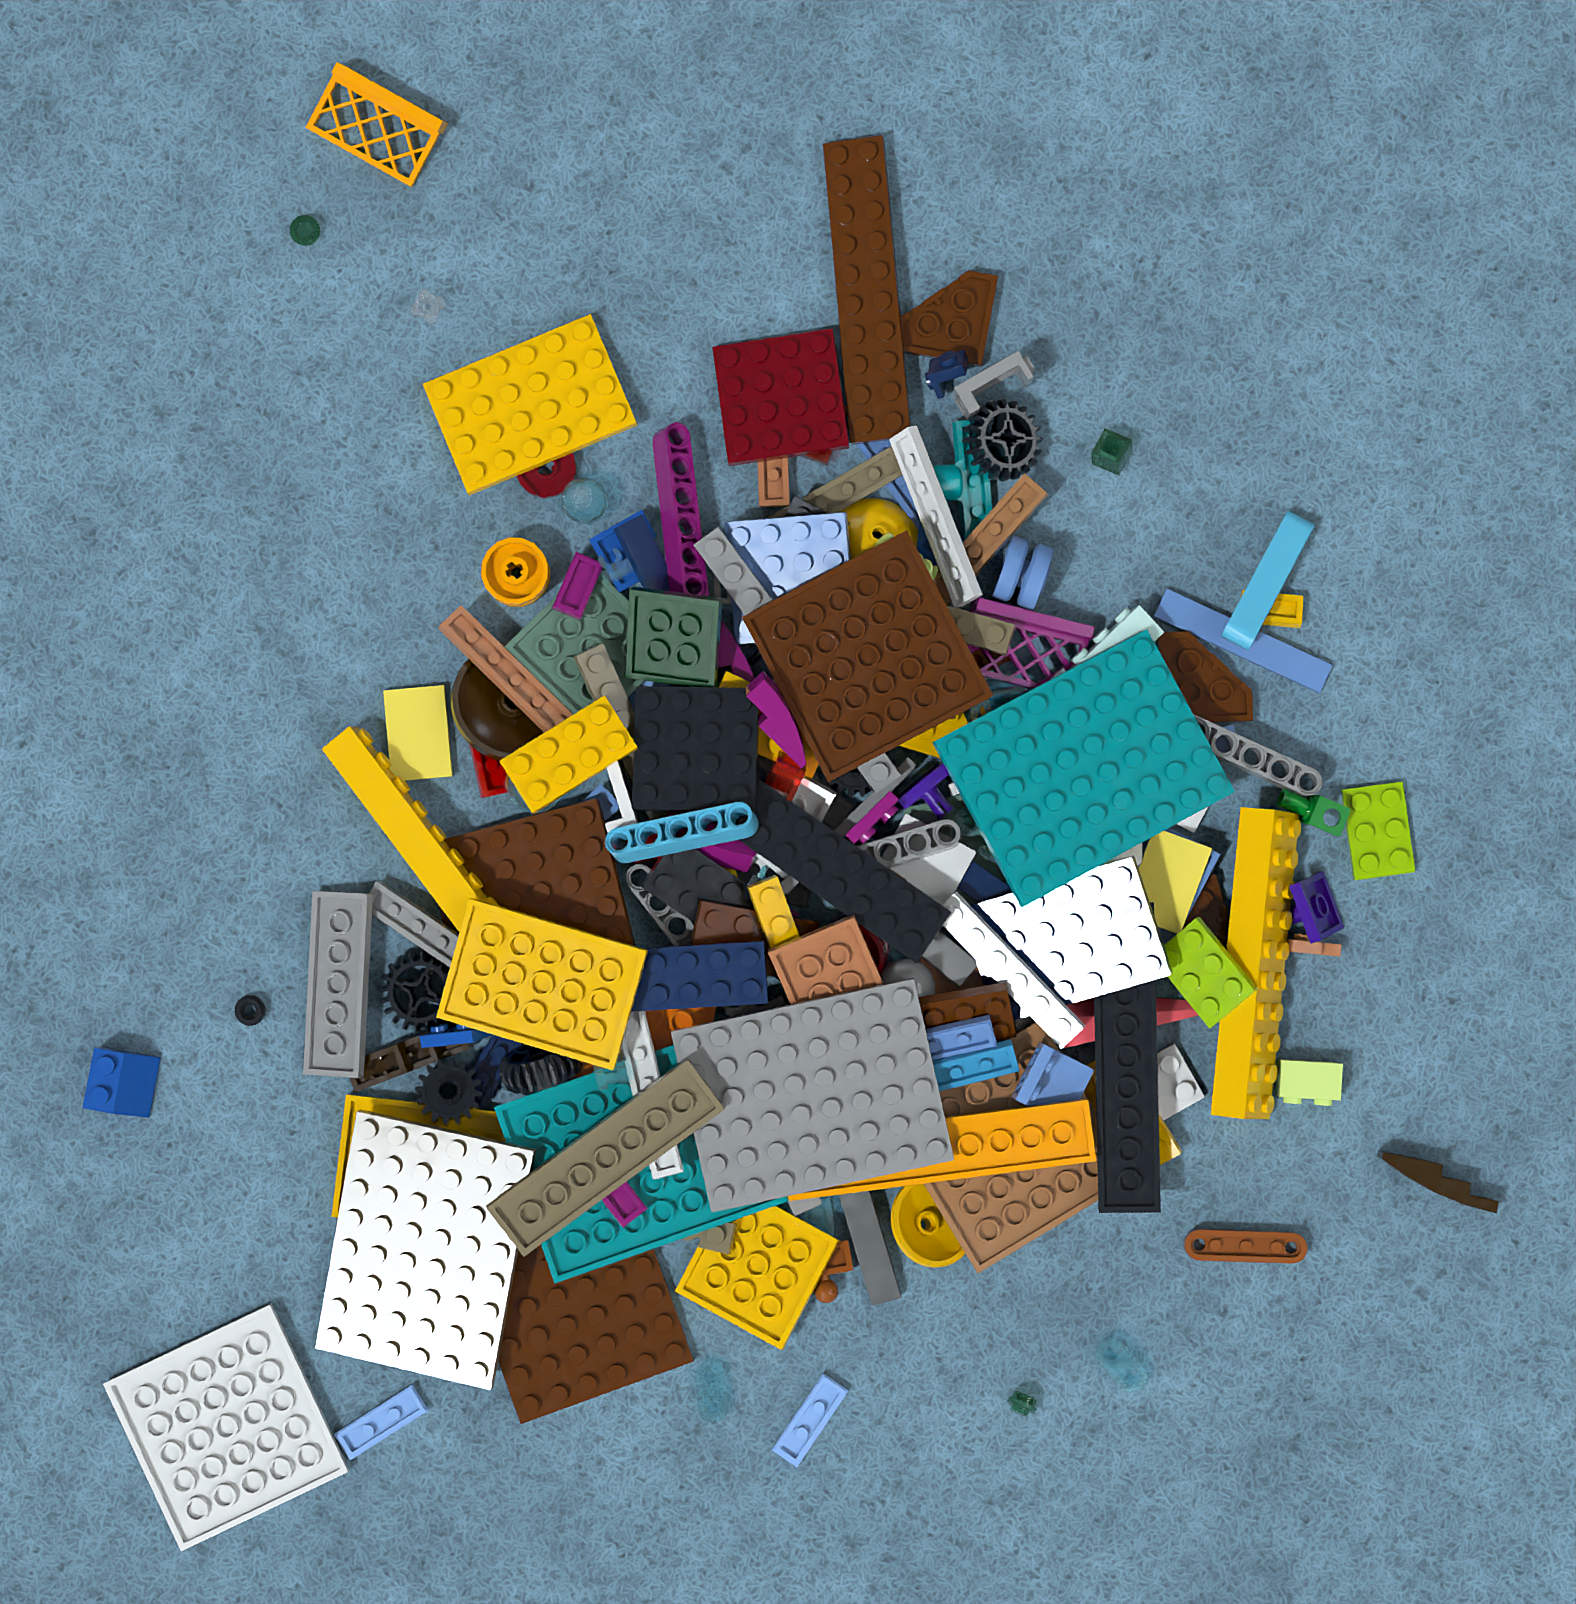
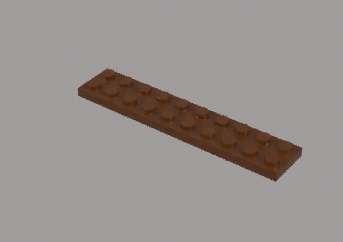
[823,135,911,445]

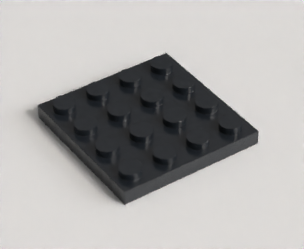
[632,686,759,812]

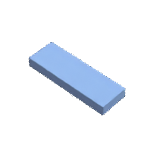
[772,1373,849,1467]
[334,1384,429,1460]

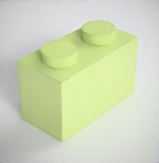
[1275,1059,1343,1106]

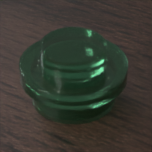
[289,215,320,246]
[1007,1391,1037,1417]

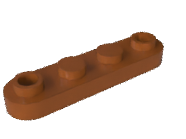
[1183,1229,1307,1264]

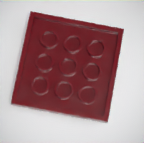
[712,329,850,467]

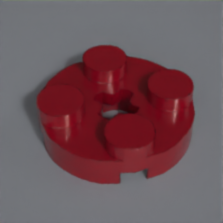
[517,453,576,499]

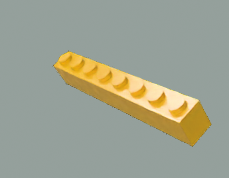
[322,726,499,932]

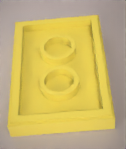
[383,685,453,781]
[1139,831,1212,934]

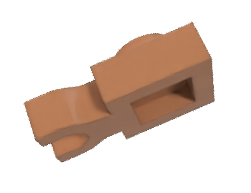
[1287,934,1342,957]

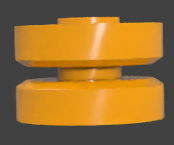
[481,537,551,607]

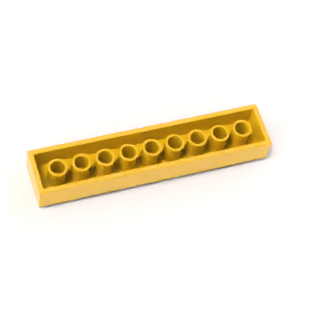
[1210,807,1301,1119]

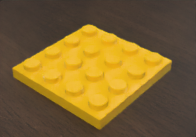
[675,1206,840,1350]

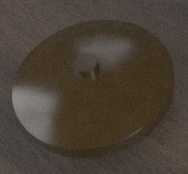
[451,642,544,761]

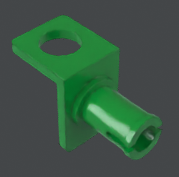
[1276,788,1351,836]

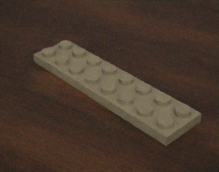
[486,1058,725,1257]

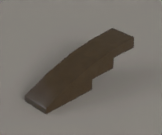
[350,1023,474,1092]
[1377,1150,1499,1214]

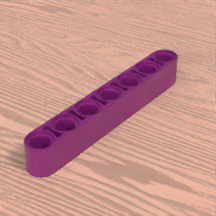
[652,422,709,596]

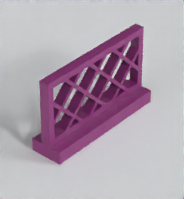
[968,598,1095,690]

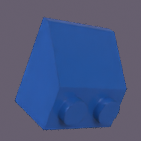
[83,1046,161,1118]

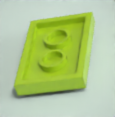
[1341,782,1415,880]
[1164,917,1258,1029]

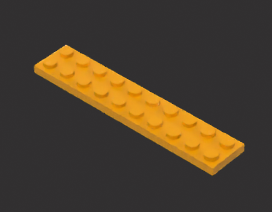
[788,1098,1096,1201]

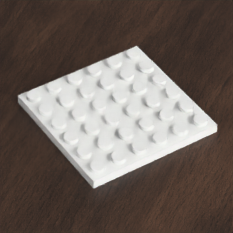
[103,1303,349,1551]

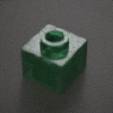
[1091,428,1132,475]

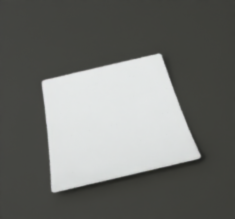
[882,814,976,905]

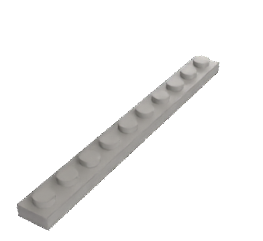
[694,527,902,793]

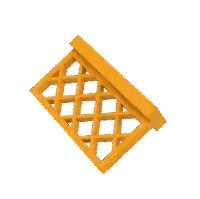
[305,62,448,187]

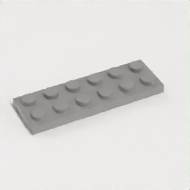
[303,891,373,1078]

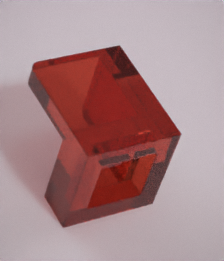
[765,751,807,802]

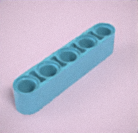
[1221,511,1315,651]
[605,802,759,863]

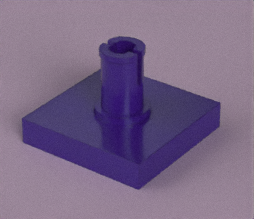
[896,761,954,820]
[1289,871,1344,944]

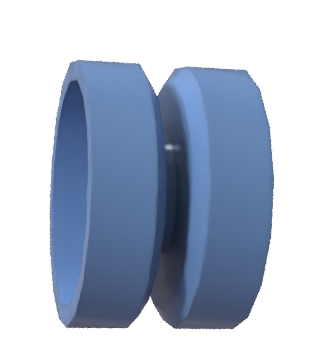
[992,534,1054,611]

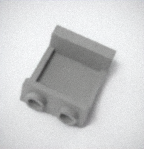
[952,351,1035,420]

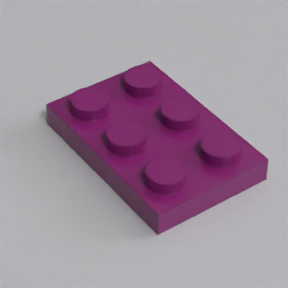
[845,791,899,845]

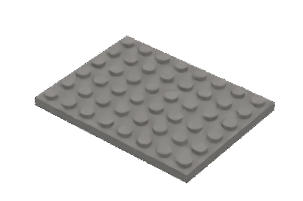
[671,977,954,1212]

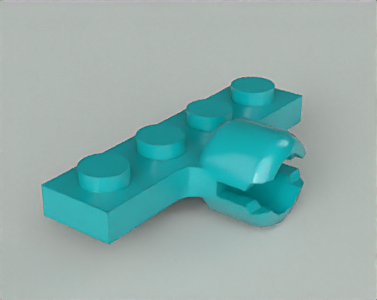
[933,420,992,543]

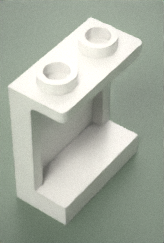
[605,760,639,833]

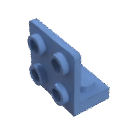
[1011,1042,1094,1106]

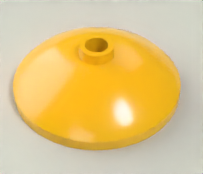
[841,498,918,559]
[891,1184,965,1268]

